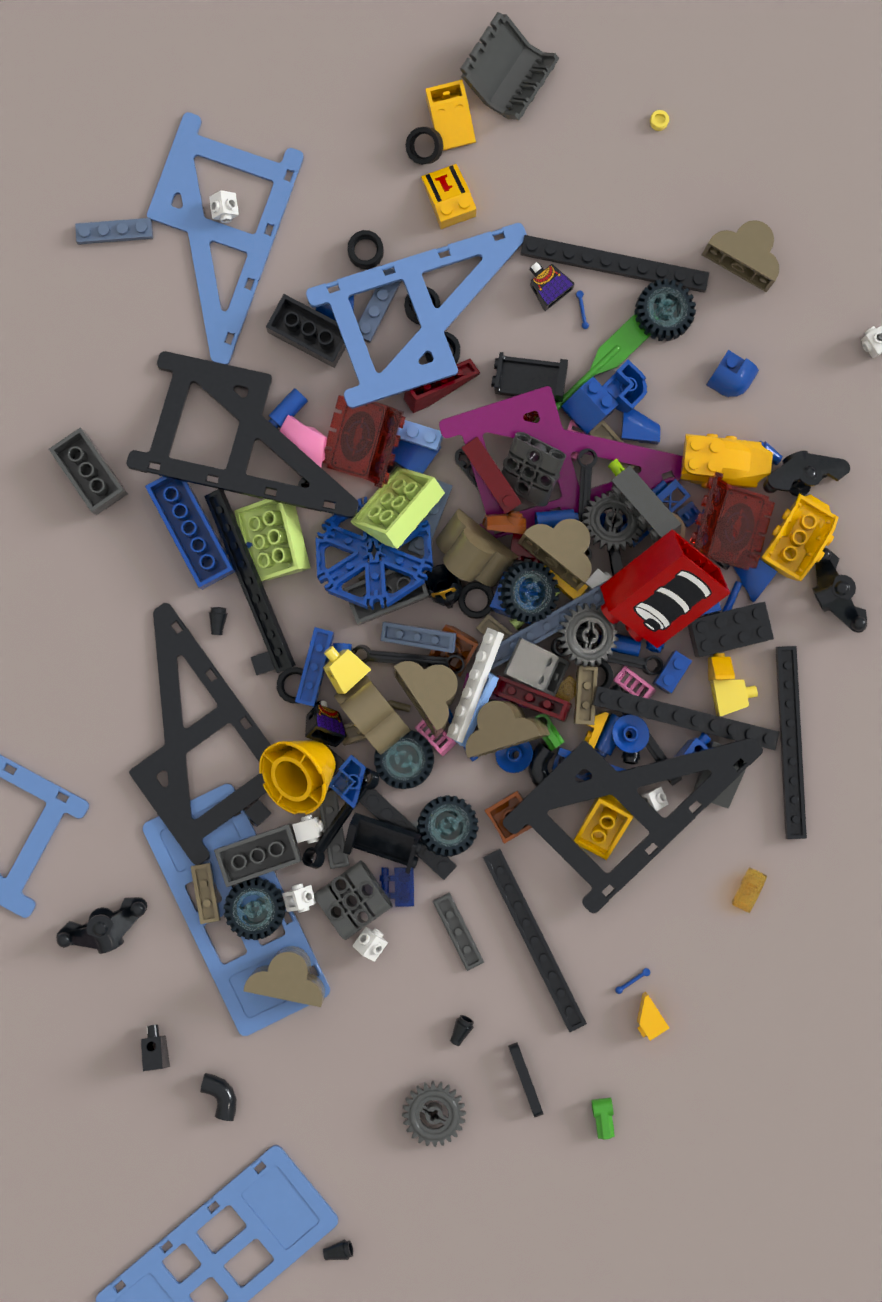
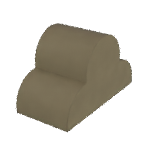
[702,220,779,292]
[436,509,518,587]
[518,519,592,591]
[394,661,458,738]
[334,675,411,755]
[466,701,550,758]
[243,946,325,1007]

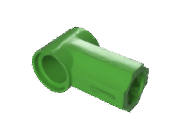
[534,714,565,751]
[591,1097,615,1140]

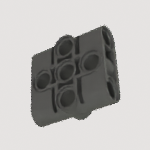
[502,432,566,506]
[314,860,393,940]

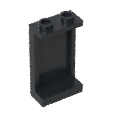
[491,352,568,402]
[343,812,422,874]

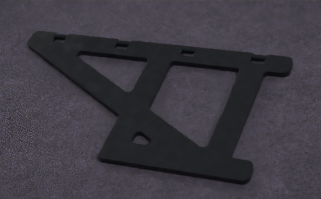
[126,351,358,518]
[129,603,271,865]
[503,738,763,913]

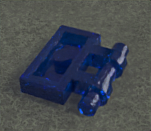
[379,867,414,907]

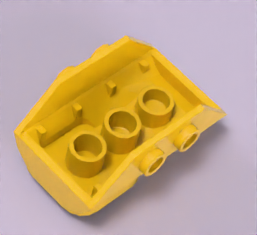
[680,434,773,491]
[762,493,839,581]

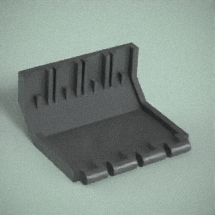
[460,12,559,120]

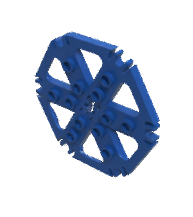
[316,497,433,610]

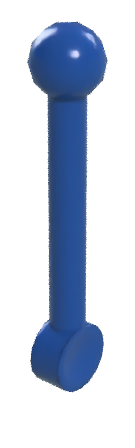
[576,290,589,329]
[615,968,650,994]

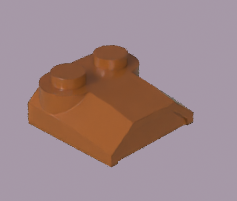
[482,510,526,534]
[429,624,479,677]
[484,790,532,844]

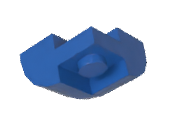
[706,350,759,397]
[603,360,647,413]

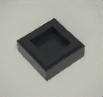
[251,652,275,676]
[244,799,272,827]

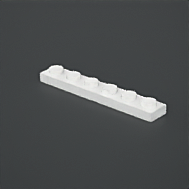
[446,628,504,743]

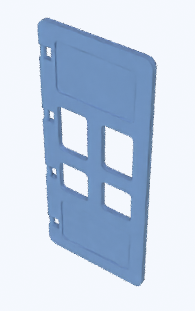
[143,784,330,1036]
[96,1145,338,1302]

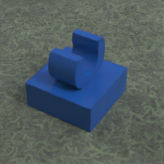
[676,501,703,528]

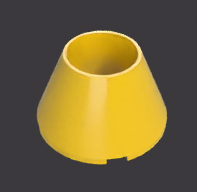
[259,740,336,815]

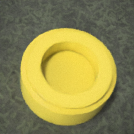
[650,110,669,131]

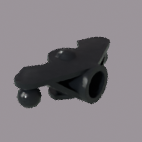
[763,451,850,497]
[812,548,867,633]
[56,897,147,954]

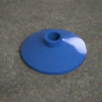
[612,715,649,753]
[495,742,533,773]

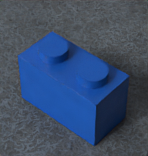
[652,651,692,694]

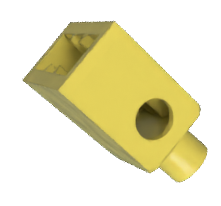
[323,646,371,694]
[710,680,758,716]

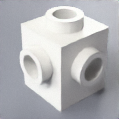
[209,190,239,223]
[861,326,882,359]
[282,883,316,913]
[353,927,388,962]

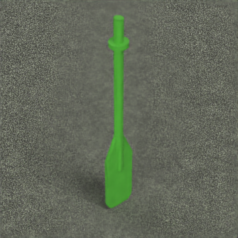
[535,315,651,423]

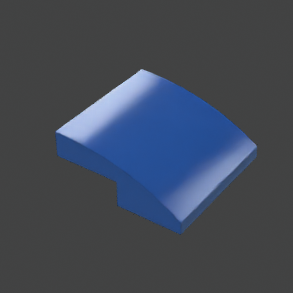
[388,440,441,474]

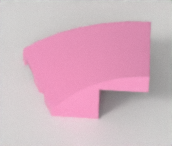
[280,415,327,467]

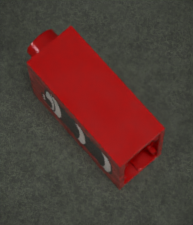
[600,529,730,648]

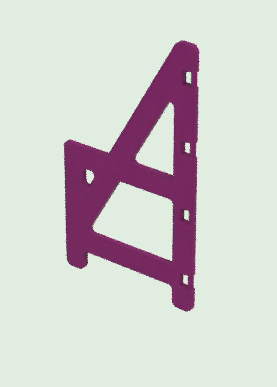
[439,386,683,539]

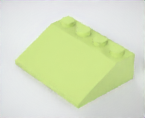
[351,467,445,549]
[234,499,311,582]

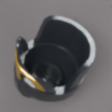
[425,564,462,609]

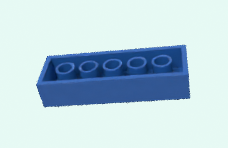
[145,477,235,590]

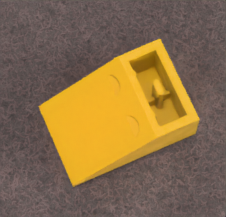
[425,80,476,151]

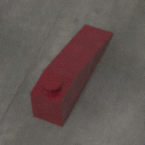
[404,359,480,413]
[461,437,522,514]
[492,675,572,722]

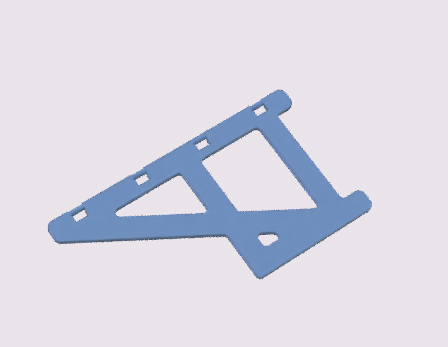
[147,112,304,365]
[306,223,527,409]
[0,755,89,918]

